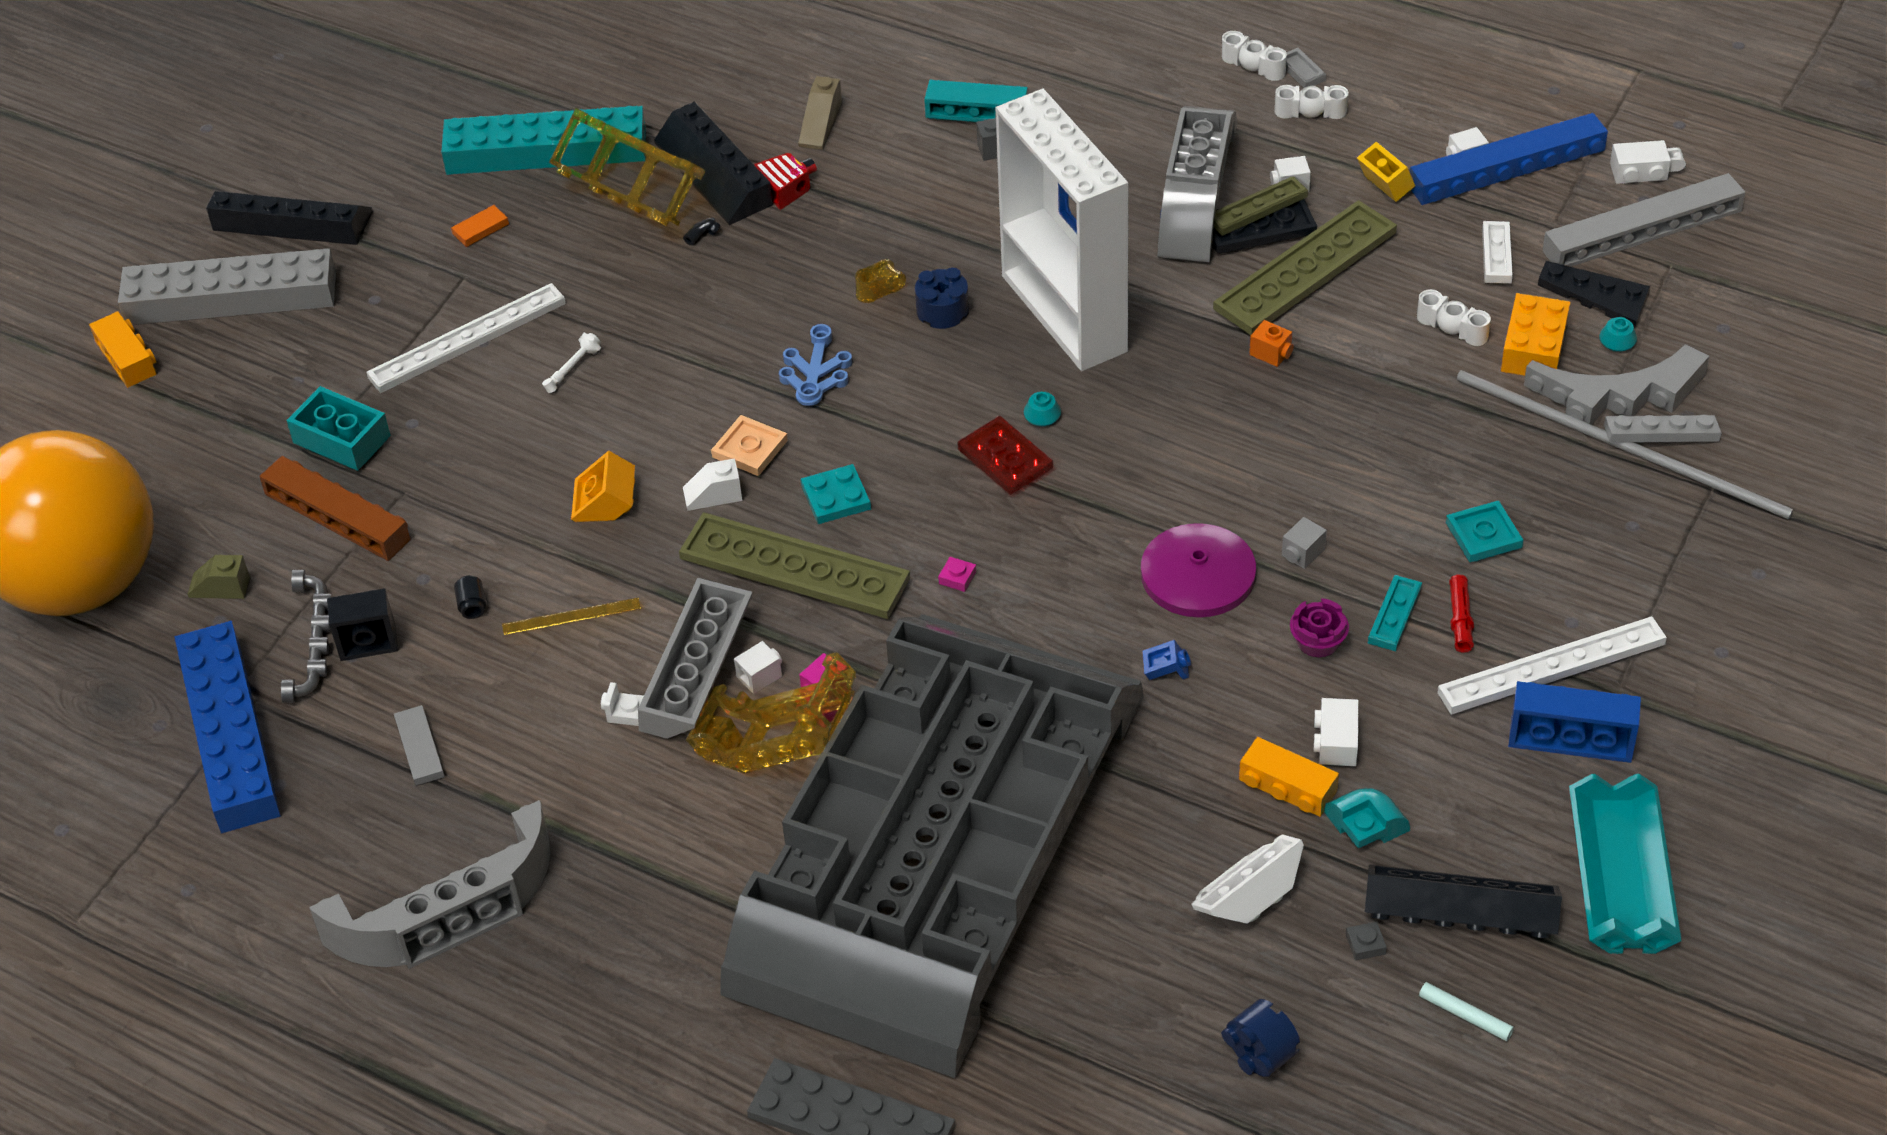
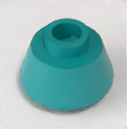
[1599,317,1637,352]
[1024,391,1061,427]

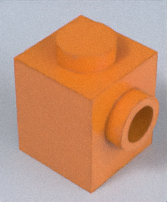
[1250,320,1294,367]

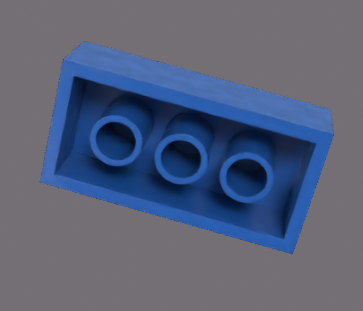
[1508,681,1641,763]

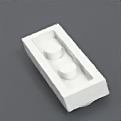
[1482,221,1512,283]

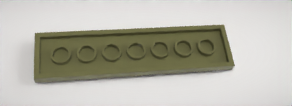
[1213,200,1397,335]
[679,512,910,619]

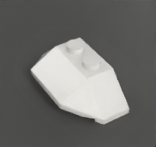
[1192,834,1304,924]

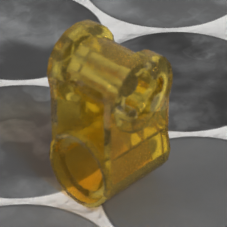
[855,259,906,303]

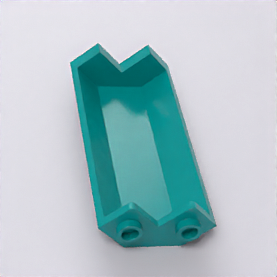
[1569,774,1682,954]

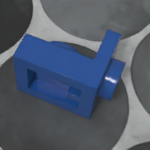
[1143,640,1191,680]

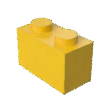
[1357,142,1415,202]

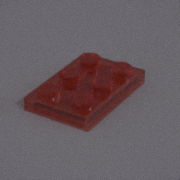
[957,416,1053,495]

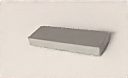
[394,705,444,786]

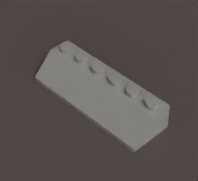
[638,578,752,739]

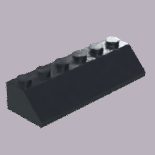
[654,102,773,225]
[206,191,373,245]
[1364,864,1562,938]

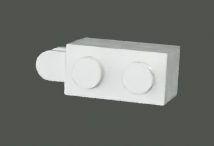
[1610,140,1686,184]

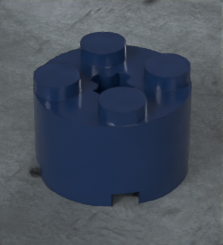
[915,267,969,329]
[1221,999,1300,1077]

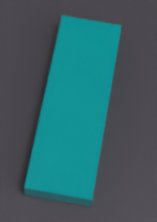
[1368,575,1422,651]

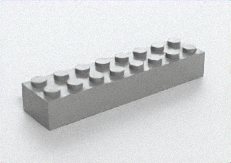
[118,248,336,325]

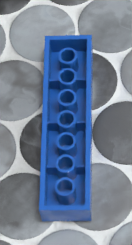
[174,621,281,834]

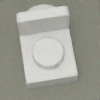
[601,682,644,726]

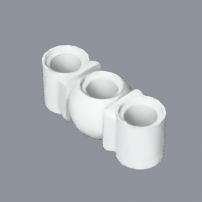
[1222,31,1287,81]
[1275,85,1349,119]
[1417,290,1491,346]

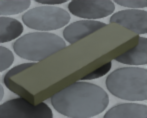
[1213,176,1308,236]

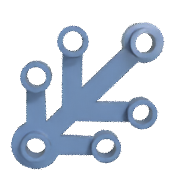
[779,324,852,406]

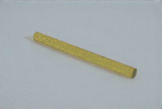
[502,598,641,635]

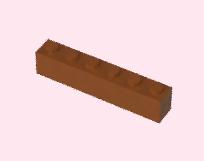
[259,456,411,561]

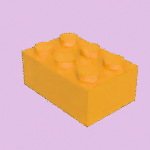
[1501,293,1570,376]

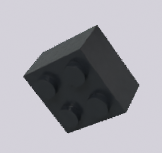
[327,588,398,661]

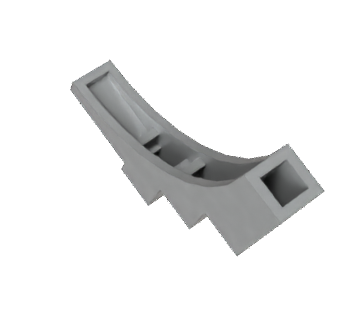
[1524,344,1709,425]

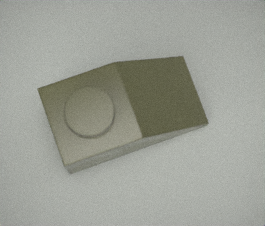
[188,555,250,599]

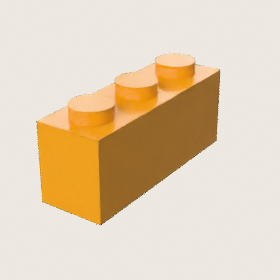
[89,311,156,388]
[1239,736,1339,817]

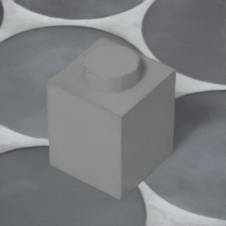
[1282,517,1327,569]

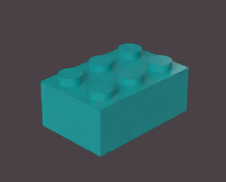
[286,386,391,471]

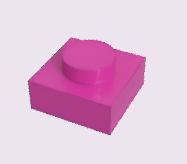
[938,557,976,592]

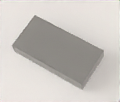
[1286,48,1326,88]

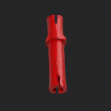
[1449,574,1474,652]

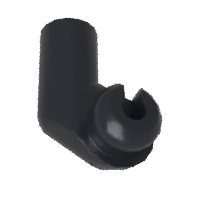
[683,217,721,245]

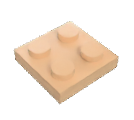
[711,415,788,476]

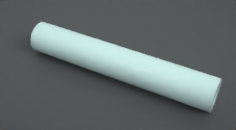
[1419,982,1514,1042]

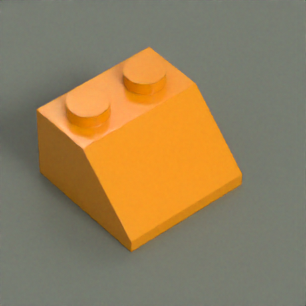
[571,451,635,522]

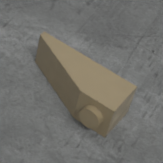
[798,76,842,150]

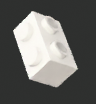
[1314,698,1358,766]

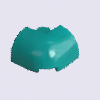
[1324,788,1410,849]

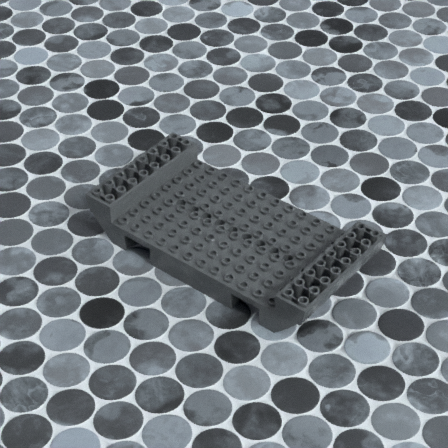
[721,614,1144,1078]

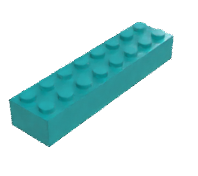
[441,106,646,175]

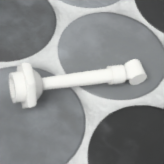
[542,333,601,393]

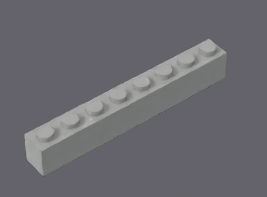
[1542,173,1745,267]

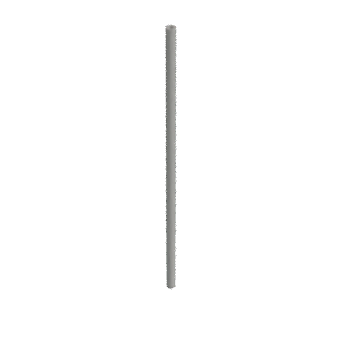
[1457,370,1794,520]

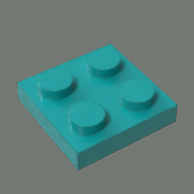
[801,464,871,524]
[1446,500,1523,563]

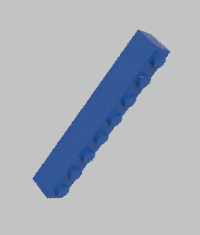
[1409,113,1608,205]

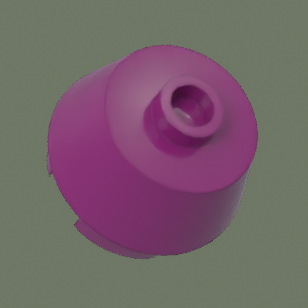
[1290,598,1349,657]

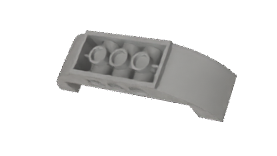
[1157,106,1237,262]
[309,800,551,969]

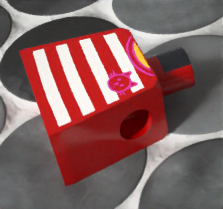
[754,153,817,210]

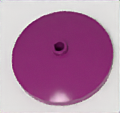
[1141,523,1256,617]

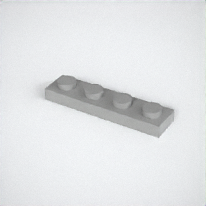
[1604,415,1721,443]

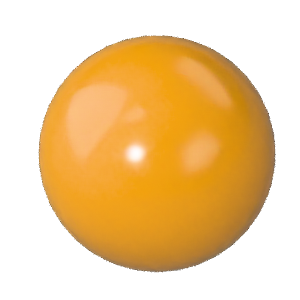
[0,430,154,616]

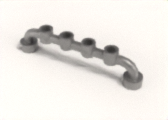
[281,570,332,703]

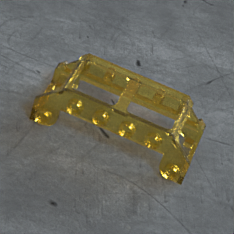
[549,108,706,226]
[686,652,856,773]

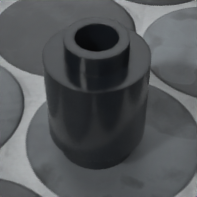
[454,575,486,619]

